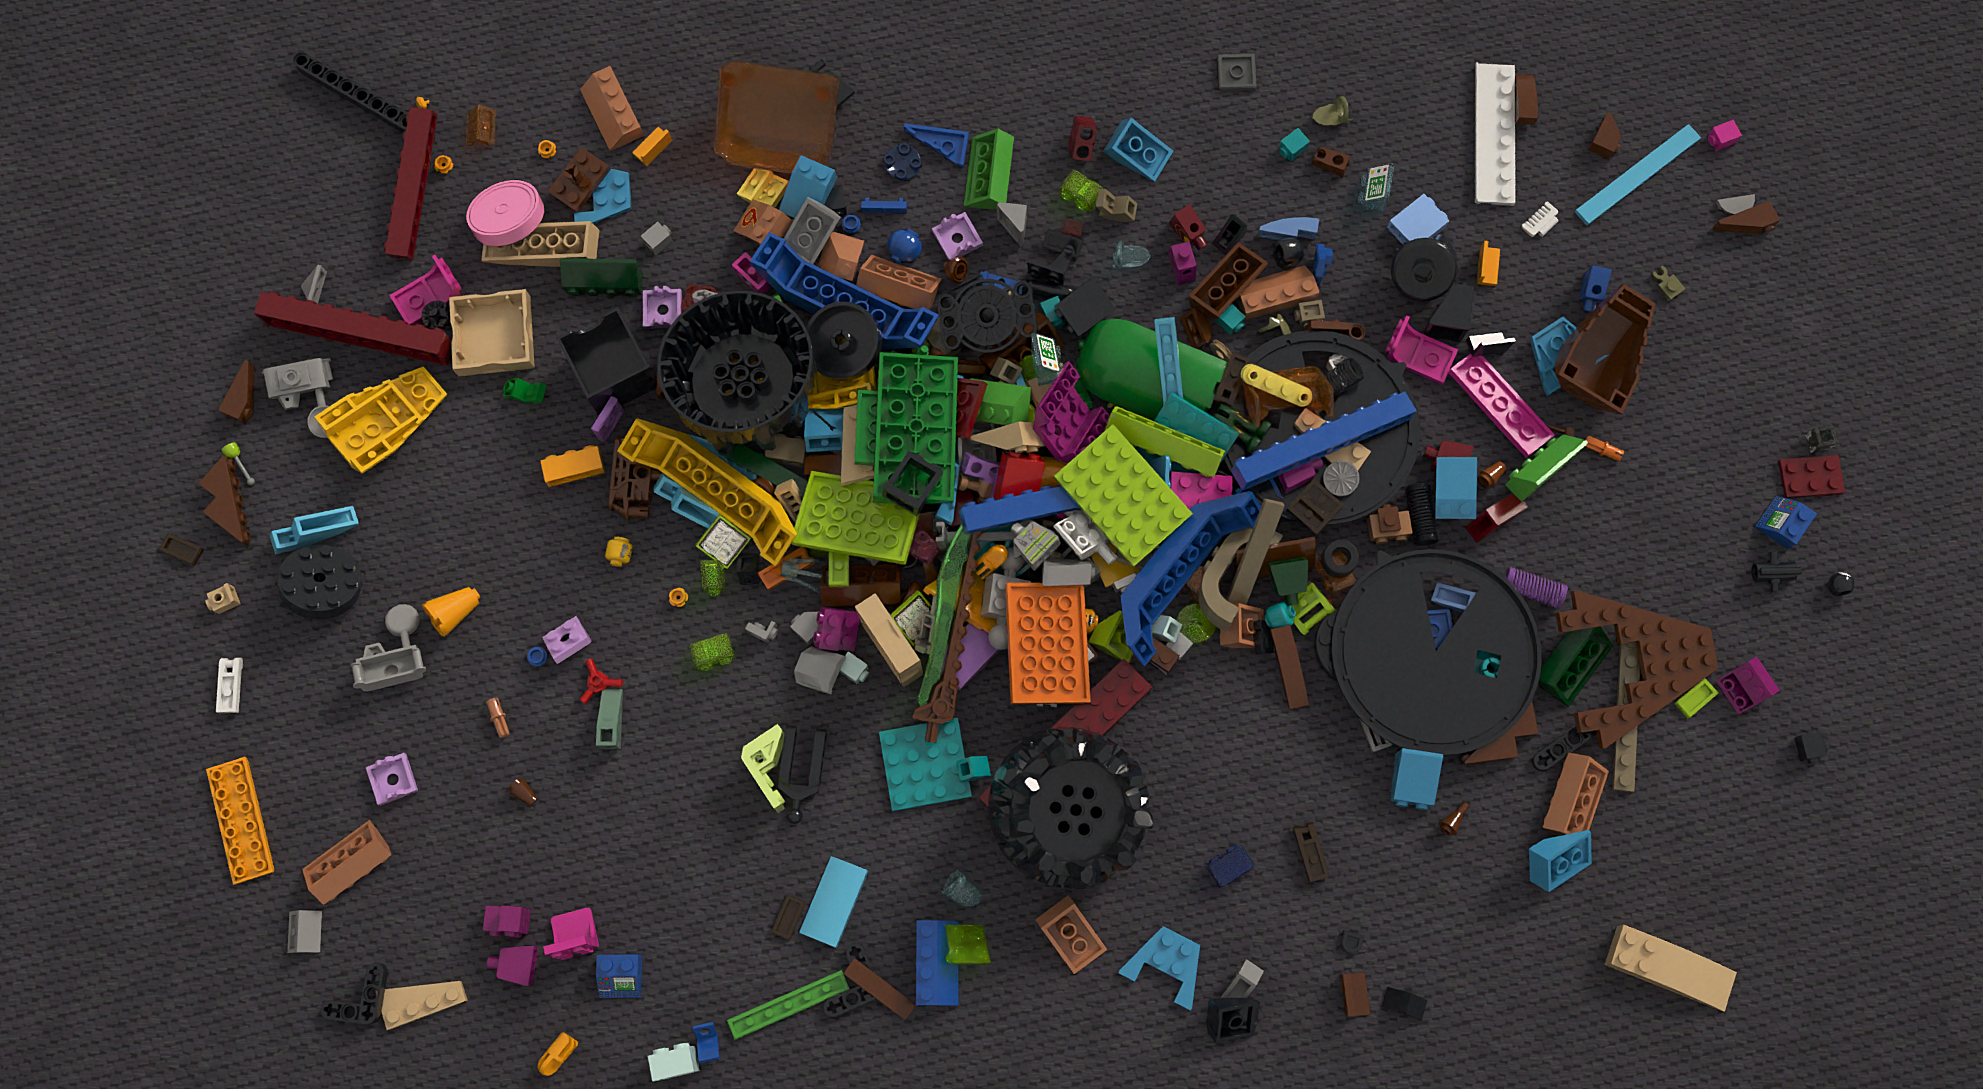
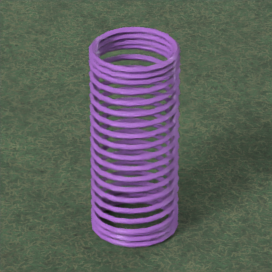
[1505,567,1568,609]

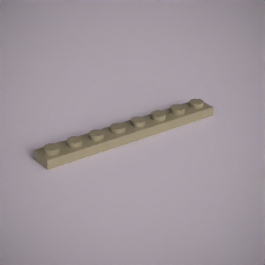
[1612,641,1640,792]

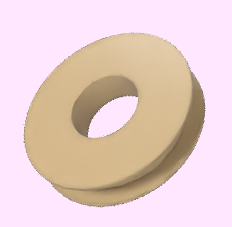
[1209,340,1232,362]

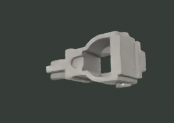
[914,596,948,654]

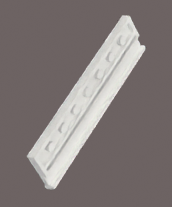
[1475,62,1515,206]

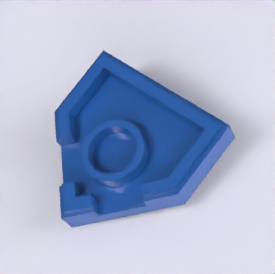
[1313,243,1333,286]

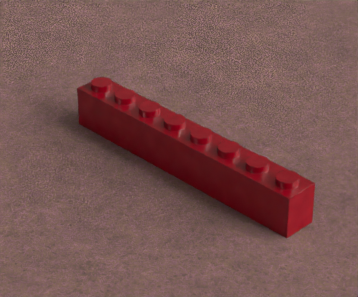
[384,107,438,261]

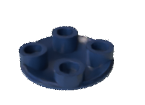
[884,143,921,180]

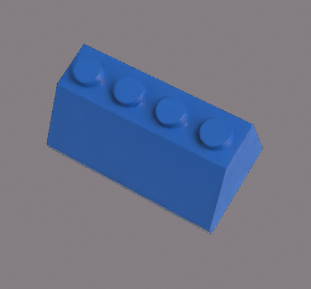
[916,920,959,1006]

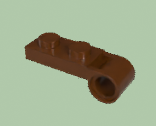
[1304,319,1365,340]
[929,348,985,376]

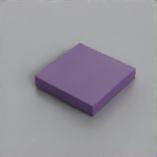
[591,396,624,442]

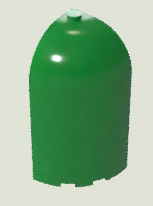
[1076,319,1228,421]

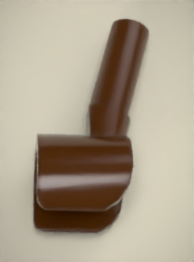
[1548,424,1575,437]

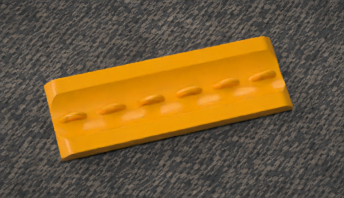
[206,757,274,885]

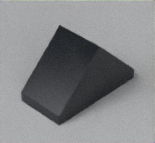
[1212,214,1248,255]
[1382,987,1428,1020]

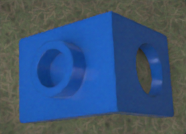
[692,1022,720,1063]

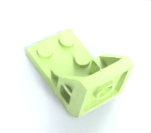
[741,724,785,813]

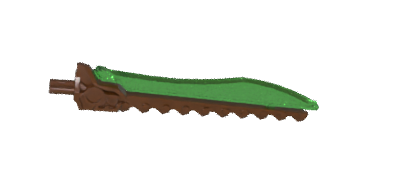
[912,524,983,743]

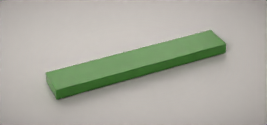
[727,970,850,1040]

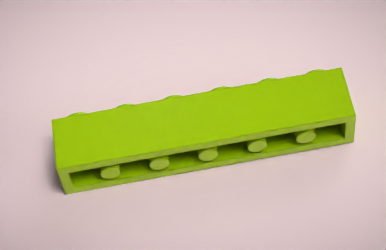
[1105,406,1225,477]

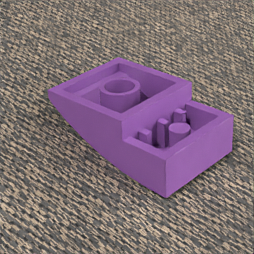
[931,623,1000,690]

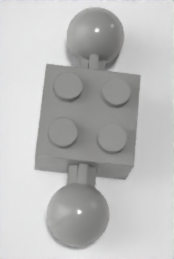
[981,547,1031,650]

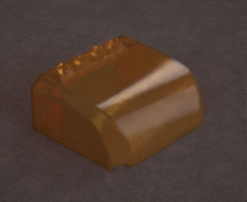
[714,61,839,174]

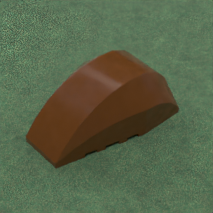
[1554,284,1655,415]

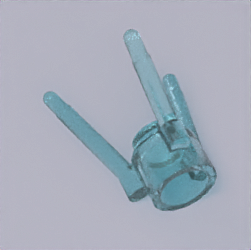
[780,558,822,593]

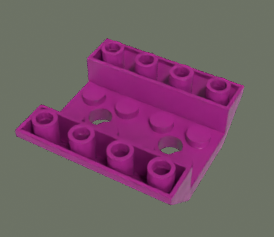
[1033,361,1110,463]

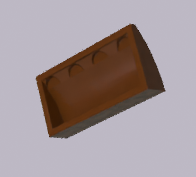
[1234,537,1316,579]

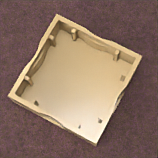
[449,289,535,376]
[855,593,924,687]

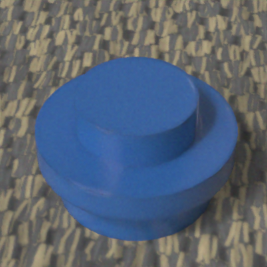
[842,215,861,234]
[527,647,547,667]

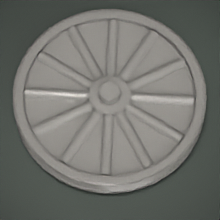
[1323,460,1359,496]

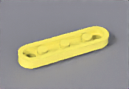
[1241,364,1312,407]

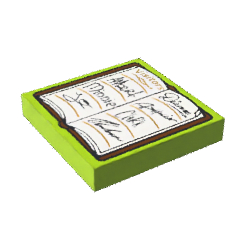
[695,514,751,569]
[890,590,932,646]

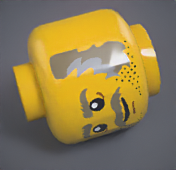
[605,537,633,567]

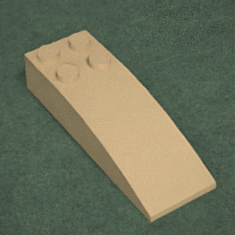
[481,221,599,267]
[1605,925,1737,1012]

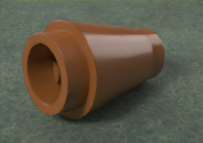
[1478,461,1506,488]

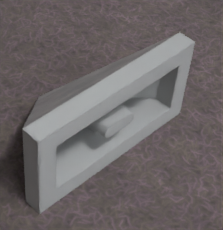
[301,265,327,304]

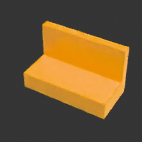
[632,127,672,166]
[1477,241,1500,287]

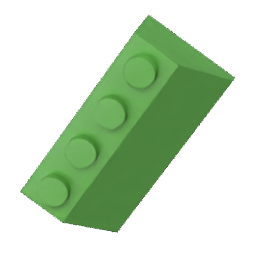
[964,128,1014,210]
[970,378,1031,425]
[1505,435,1588,502]

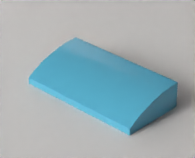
[799,856,869,948]

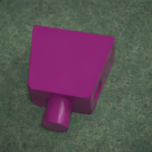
[1168,242,1197,285]
[1278,458,1323,494]
[487,946,538,987]

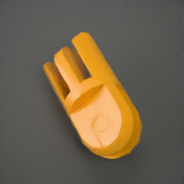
[975,544,1008,580]
[537,1032,578,1076]

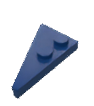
[904,123,969,168]

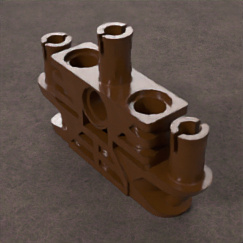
[609,434,662,521]

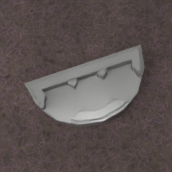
[1716,194,1755,216]

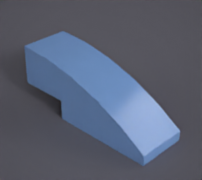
[1258,217,1319,240]
[1431,582,1476,614]

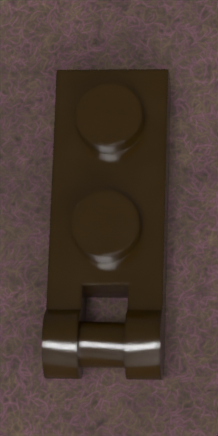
[1213,352,1251,407]
[1293,822,1330,883]

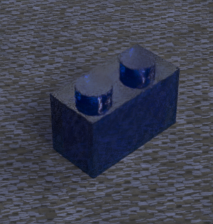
[1207,844,1256,889]

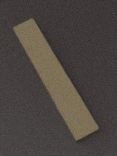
[1226,498,1285,605]

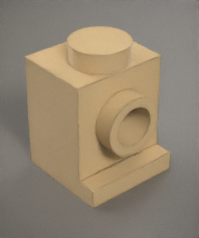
[205,583,241,614]

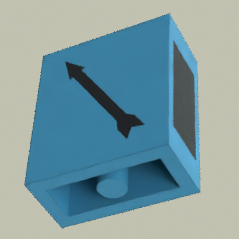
[804,408,844,452]

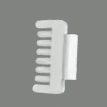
[1521,202,1558,237]

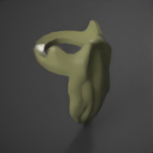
[1312,96,1353,126]
[1258,314,1291,335]

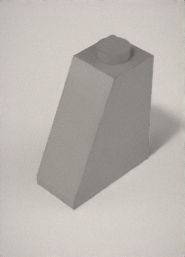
[1042,557,1095,586]

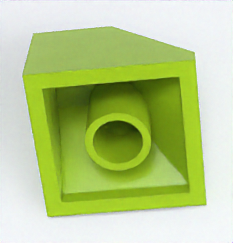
[1088,611,1133,663]

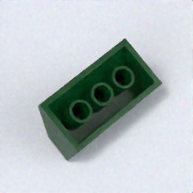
[560,258,643,297]
[1538,626,1614,707]

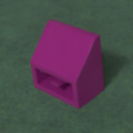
[1716,656,1780,715]

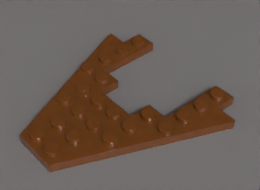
[1555,590,1719,749]

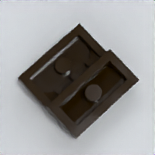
[1287,479,1344,534]

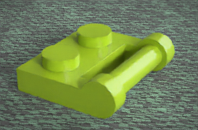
[1289,583,1336,635]

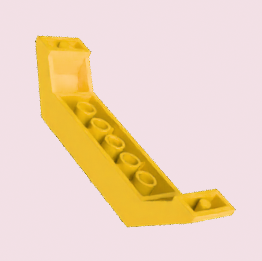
[617,418,797,566]

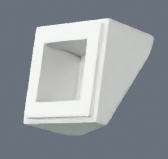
[1166,632,1193,660]

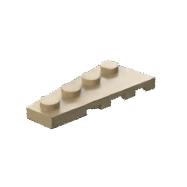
[841,405,874,486]
[1294,408,1371,470]
[375,981,468,1030]

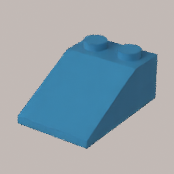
[1103,118,1173,182]
[779,155,837,219]
[1436,457,1477,519]
[1529,830,1592,892]

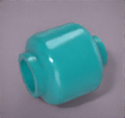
[1265,602,1296,629]

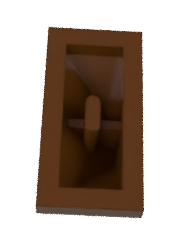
[1180,308,1214,349]

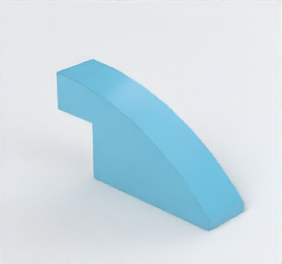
[654,472,730,528]
[270,506,359,555]

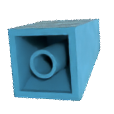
[1390,748,1443,810]

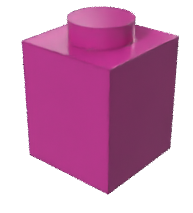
[1708,120,1742,151]

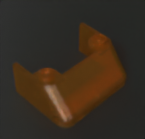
[1243,366,1334,427]

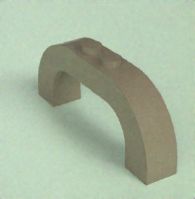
[1198,528,1283,632]

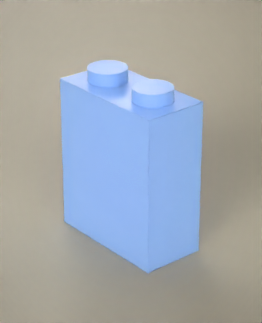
[1387,194,1449,245]

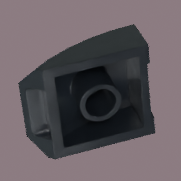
[1206,998,1260,1043]

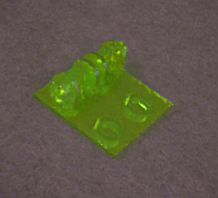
[945,925,990,964]

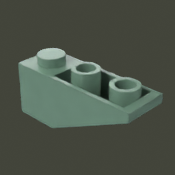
[596,689,623,749]

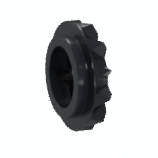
[422,301,451,330]

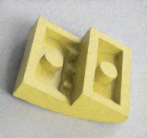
[737,164,789,208]

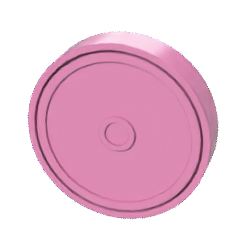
[466,180,544,246]

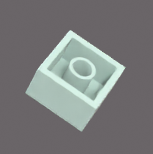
[648,1043,700,1081]

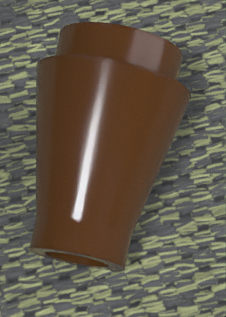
[508,777,538,807]

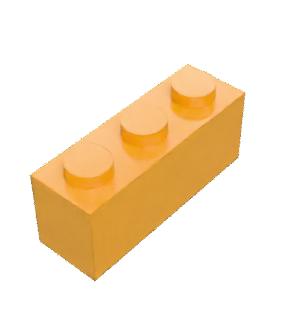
[540,445,606,487]

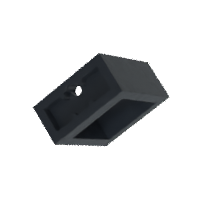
[882,451,943,516]

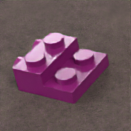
[813,607,859,652]

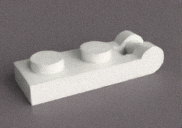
[216,658,243,713]

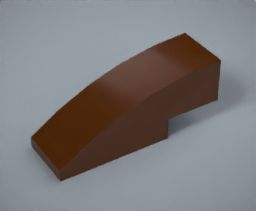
[1515,74,1538,125]

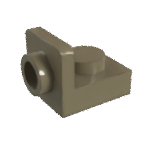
[1294,300,1325,327]

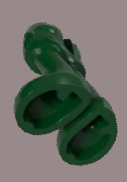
[1213,404,1272,454]

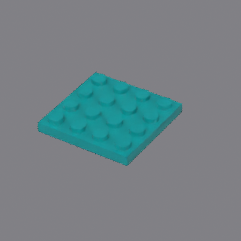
[1137,392,1239,474]
[879,718,972,812]

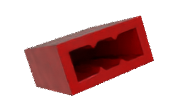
[993,450,1046,500]

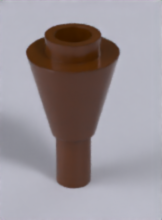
[1439,802,1469,836]

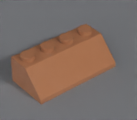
[580,66,644,151]
[856,255,942,310]
[1237,265,1320,321]
[1543,752,1609,836]
[302,820,392,905]

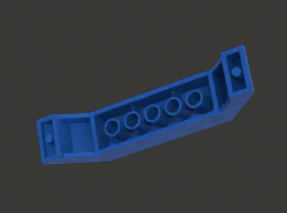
[750,232,939,350]
[1121,491,1261,667]

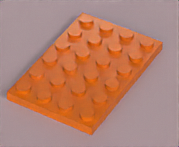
[1005,583,1091,704]

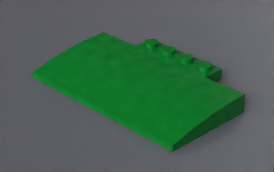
[854,352,958,504]

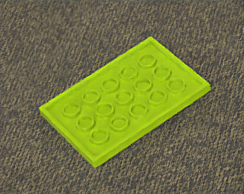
[1053,424,1193,567]
[791,471,920,565]

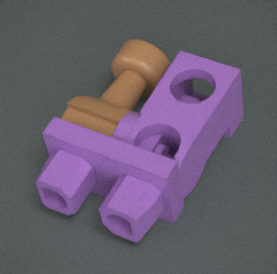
[957,452,1000,498]

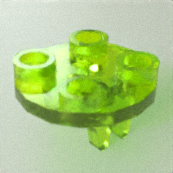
[1177,604,1216,643]

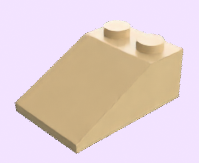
[971,422,1045,453]

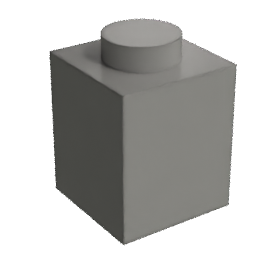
[641,221,673,255]

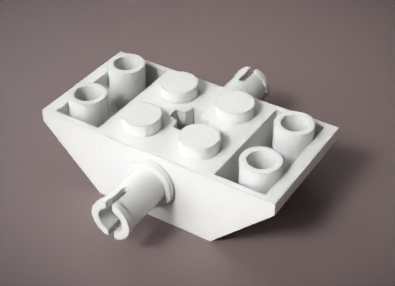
[1053,510,1118,565]

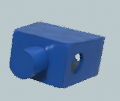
[1579,266,1612,313]

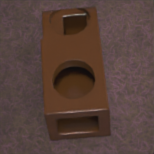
[1311,147,1350,178]

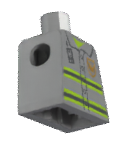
[1011,521,1061,571]

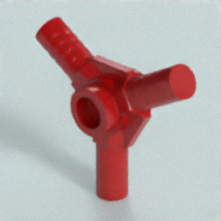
[579,659,623,704]

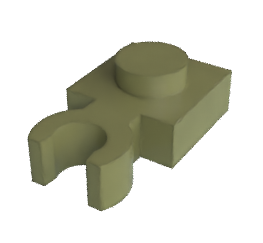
[1651,266,1685,301]

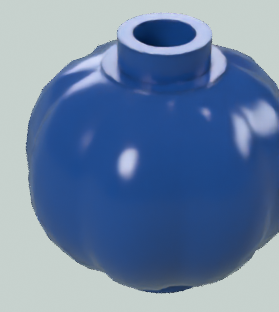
[887,228,922,264]

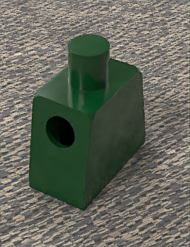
[1267,557,1308,605]

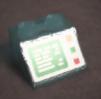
[1358,163,1394,213]
[1031,333,1063,386]

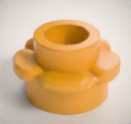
[538,140,556,159]
[435,155,453,174]
[669,588,688,607]

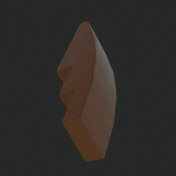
[1270,625,1309,710]

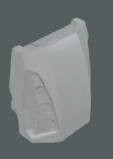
[794,646,846,694]

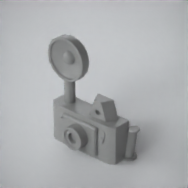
[262,358,334,438]
[351,604,426,691]

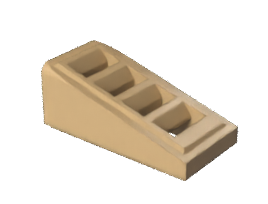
[774,479,803,523]

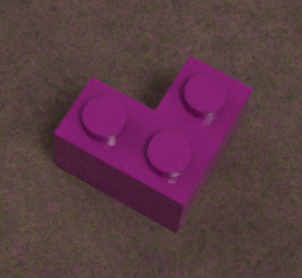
[483,906,531,938]

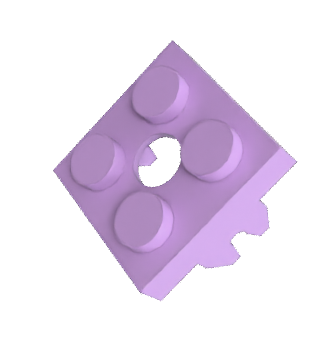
[932,212,983,260]
[643,286,682,329]
[542,616,592,664]
[366,753,418,806]

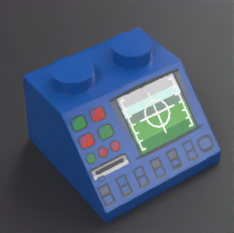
[1755,496,1817,549]
[596,954,642,998]

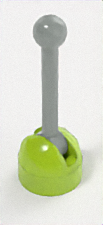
[222,442,255,486]

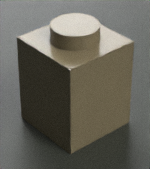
[990,357,1023,384]

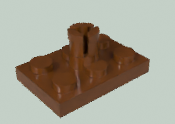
[548,147,612,213]

